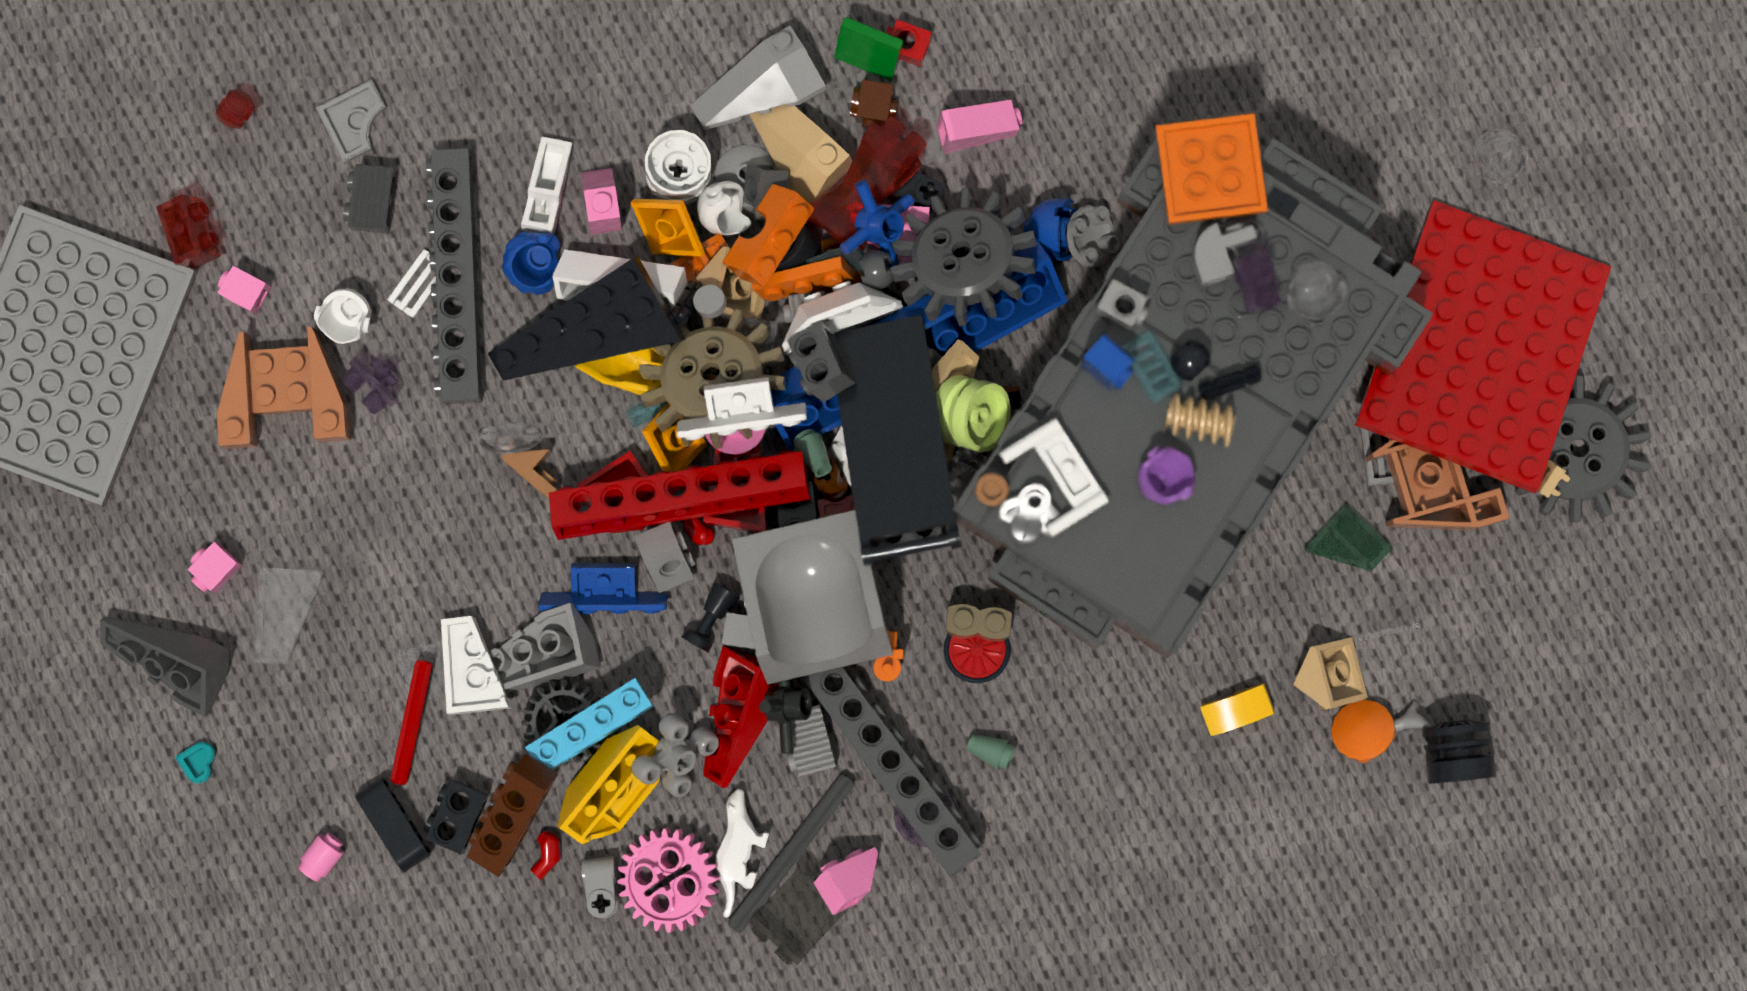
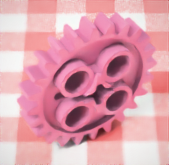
[617,827,721,933]

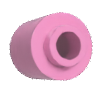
[298,833,344,882]

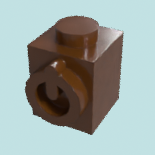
[850,79,898,130]

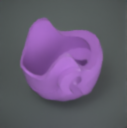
[1138,446,1196,505]

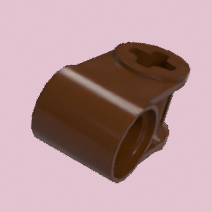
[806,446,849,502]

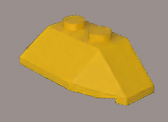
[557,725,660,844]

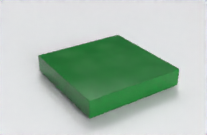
[834,17,904,81]

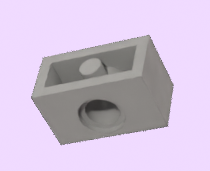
[634,522,695,593]

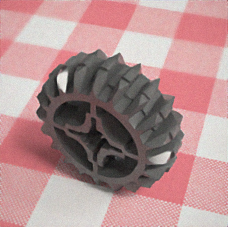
[521,679,601,766]

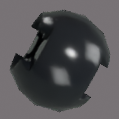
[1169,340,1211,381]

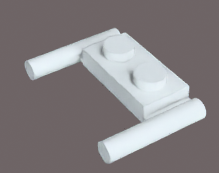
[999,418,1109,537]

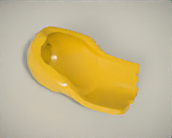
[575,348,665,395]

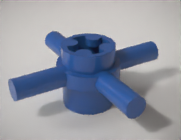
[840,180,914,268]

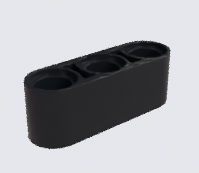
[355,777,431,873]

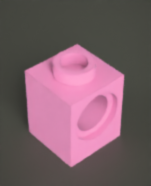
[218,266,271,314]

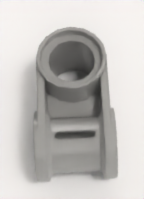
[582,856,619,918]

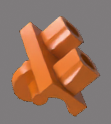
[873,630,903,682]

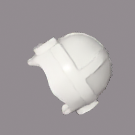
[697,181,752,235]
[314,288,373,344]

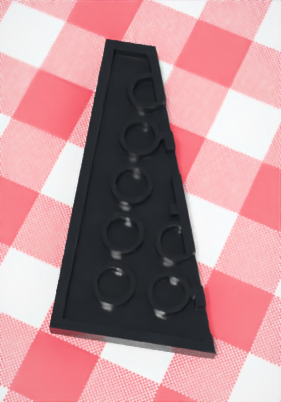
[488,257,686,381]

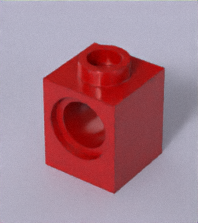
[886,19,932,67]

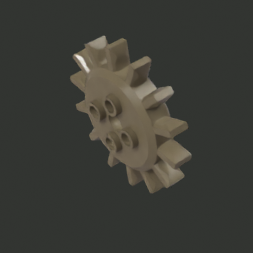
[639,308,787,449]

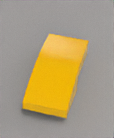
[1200,683,1275,736]

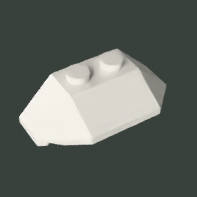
[781,281,903,356]

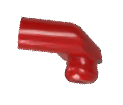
[683,517,714,546]
[530,830,561,880]

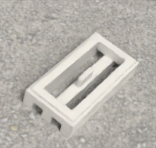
[387,249,436,319]

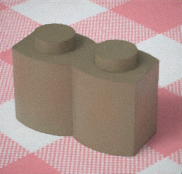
[945,604,1012,642]

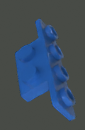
[539,563,668,614]

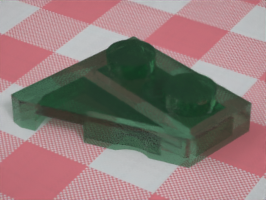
[1303,505,1393,572]

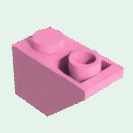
[813,847,878,915]

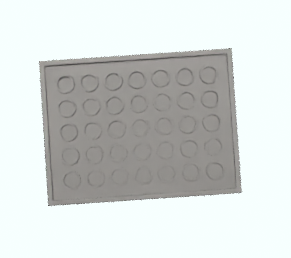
[0,205,197,506]

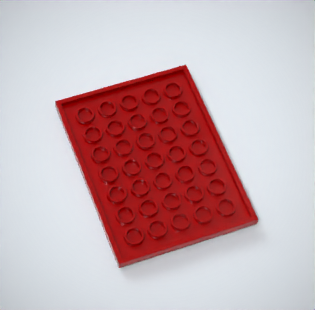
[1354,200,1611,494]

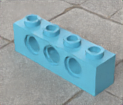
[525,678,654,770]

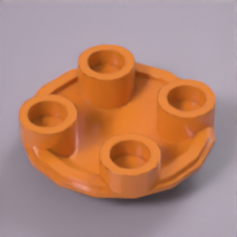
[1331,700,1396,763]

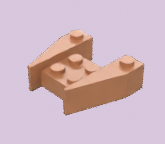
[217,326,351,449]
[1365,439,1510,531]

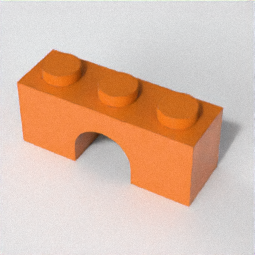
[722,184,815,288]

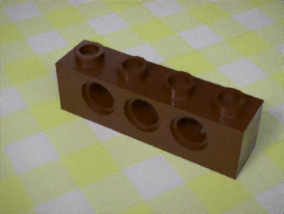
[467,753,558,877]

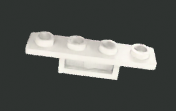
[676,377,807,440]

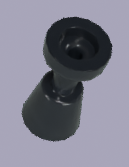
[681,582,740,653]

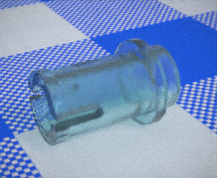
[626,402,666,429]

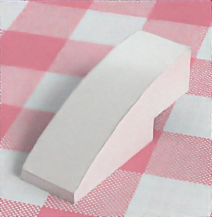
[521,137,572,234]

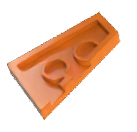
[752,256,863,301]

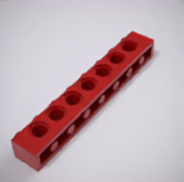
[549,451,810,540]

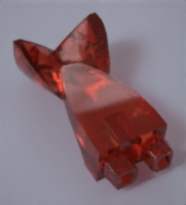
[807,115,927,259]

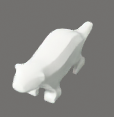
[714,789,769,918]

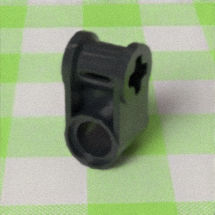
[881,164,944,211]

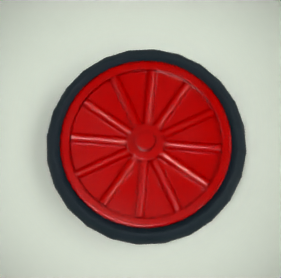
[943,634,1011,683]

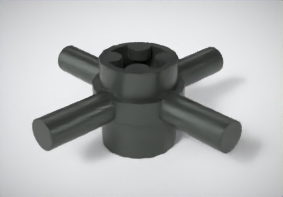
[759,679,812,754]

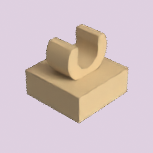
[1538,459,1570,498]

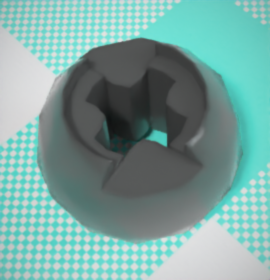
[859,250,894,290]

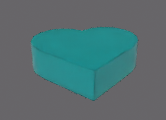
[175,742,216,783]

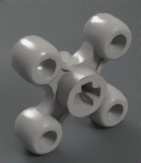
[631,713,719,797]

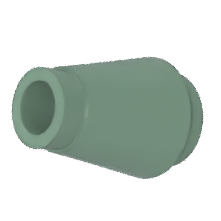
[793,429,832,477]
[966,733,1016,770]

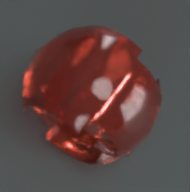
[215,89,255,129]

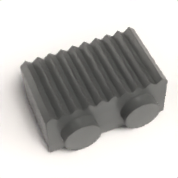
[343,164,397,234]

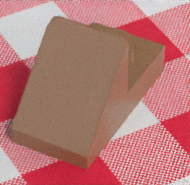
[501,449,558,499]

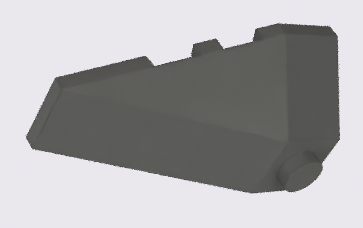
[100,616,229,717]

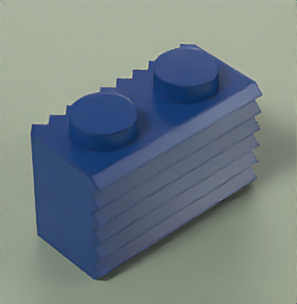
[1081,334,1134,390]

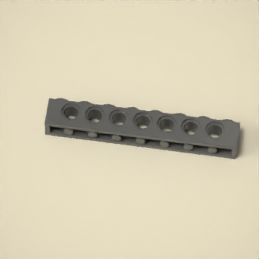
[426,148,482,404]
[801,665,982,878]

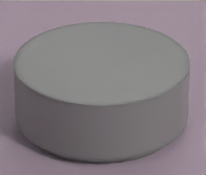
[693,285,727,318]

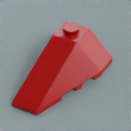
[703,646,778,788]

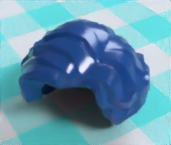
[502,232,560,295]

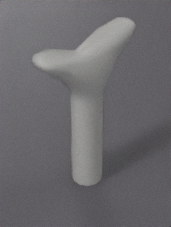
[1393,701,1431,732]

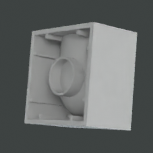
[732,510,893,685]

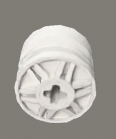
[645,130,711,206]

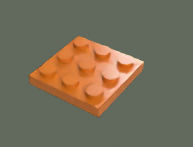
[1155,113,1268,225]

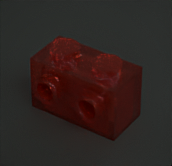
[156,194,221,268]

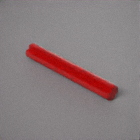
[390,660,433,785]

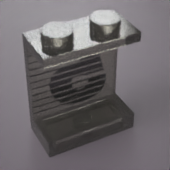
[750,864,849,965]

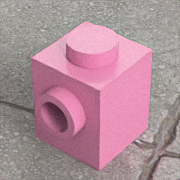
[188,542,242,593]

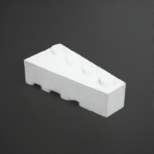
[552,249,687,312]

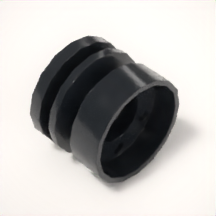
[1422,719,1496,784]

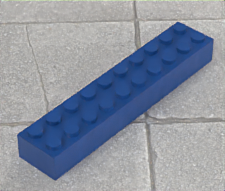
[771,239,1068,451]

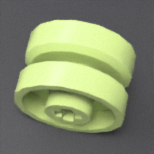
[936,375,1011,453]

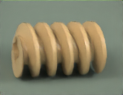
[1163,393,1236,448]

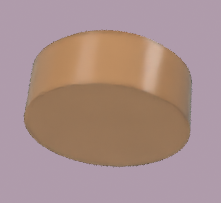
[975,473,1009,507]

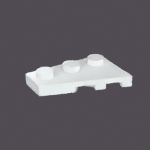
[441,616,512,715]

